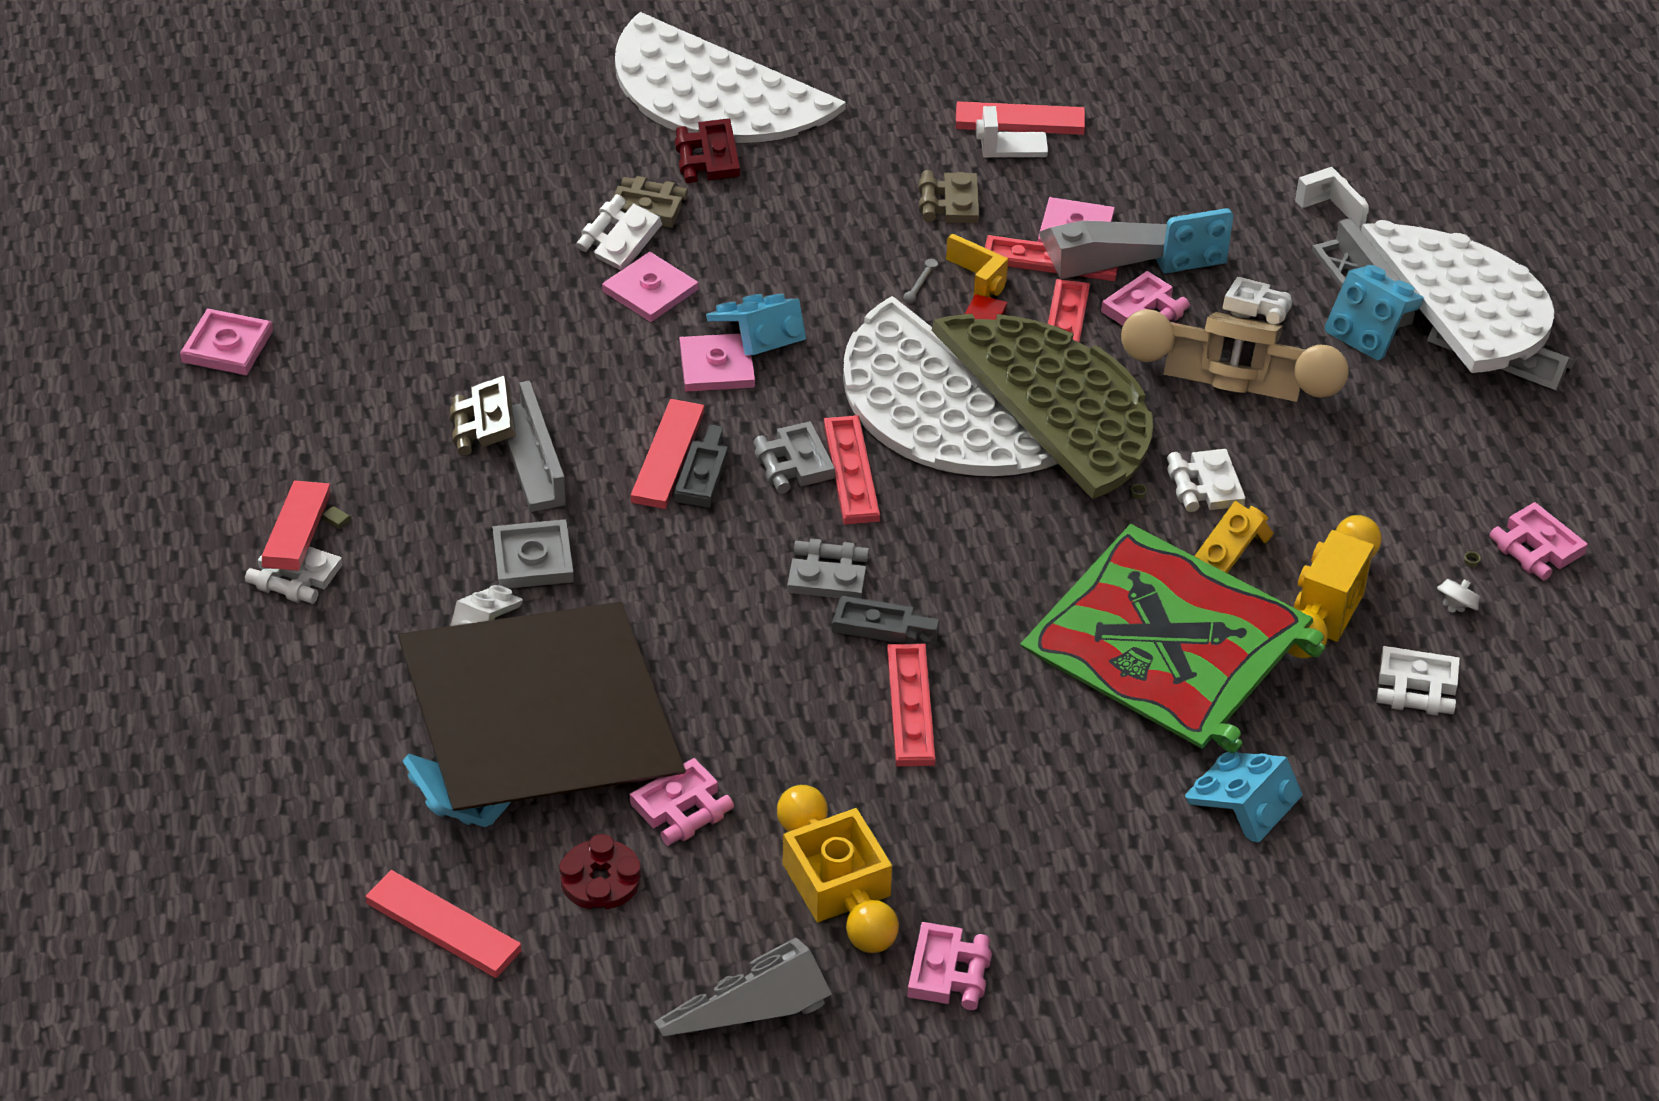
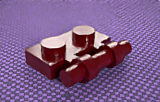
[674,118,740,183]

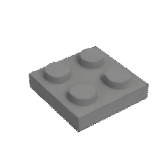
[492,519,574,589]

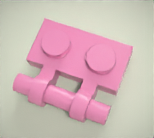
[1101,271,1190,326]
[1489,502,1588,581]
[630,758,734,846]
[907,922,992,1010]

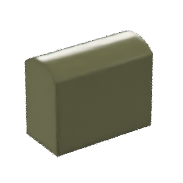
[323,506,351,529]

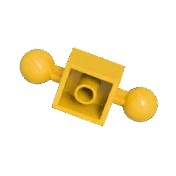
[1287,515,1382,659]
[777,785,899,953]

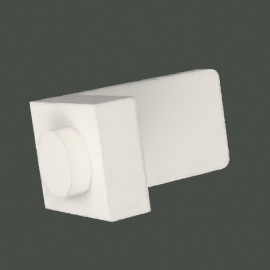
[976,106,1048,157]
[1295,167,1369,229]
[451,585,523,626]

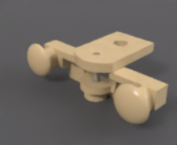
[1121,309,1349,402]

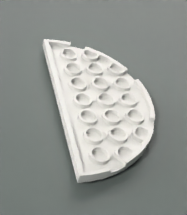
[615,12,846,143]
[1361,220,1554,373]
[843,296,1058,476]

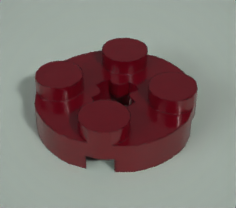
[559,834,641,909]

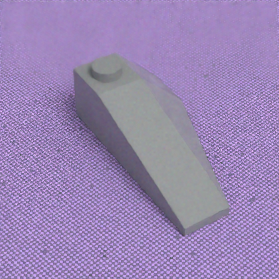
[1039,220,1167,279]
[654,937,832,1036]

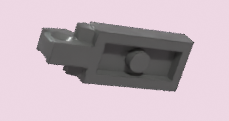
[675,424,728,508]
[832,596,939,645]

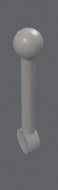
[903,259,938,304]

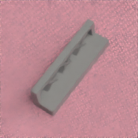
[1312,218,1415,328]
[1427,326,1576,391]
[505,381,566,512]

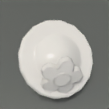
[1437,579,1480,612]

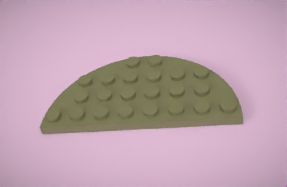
[931,314,1153,499]

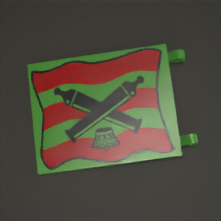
[1020,524,1325,753]

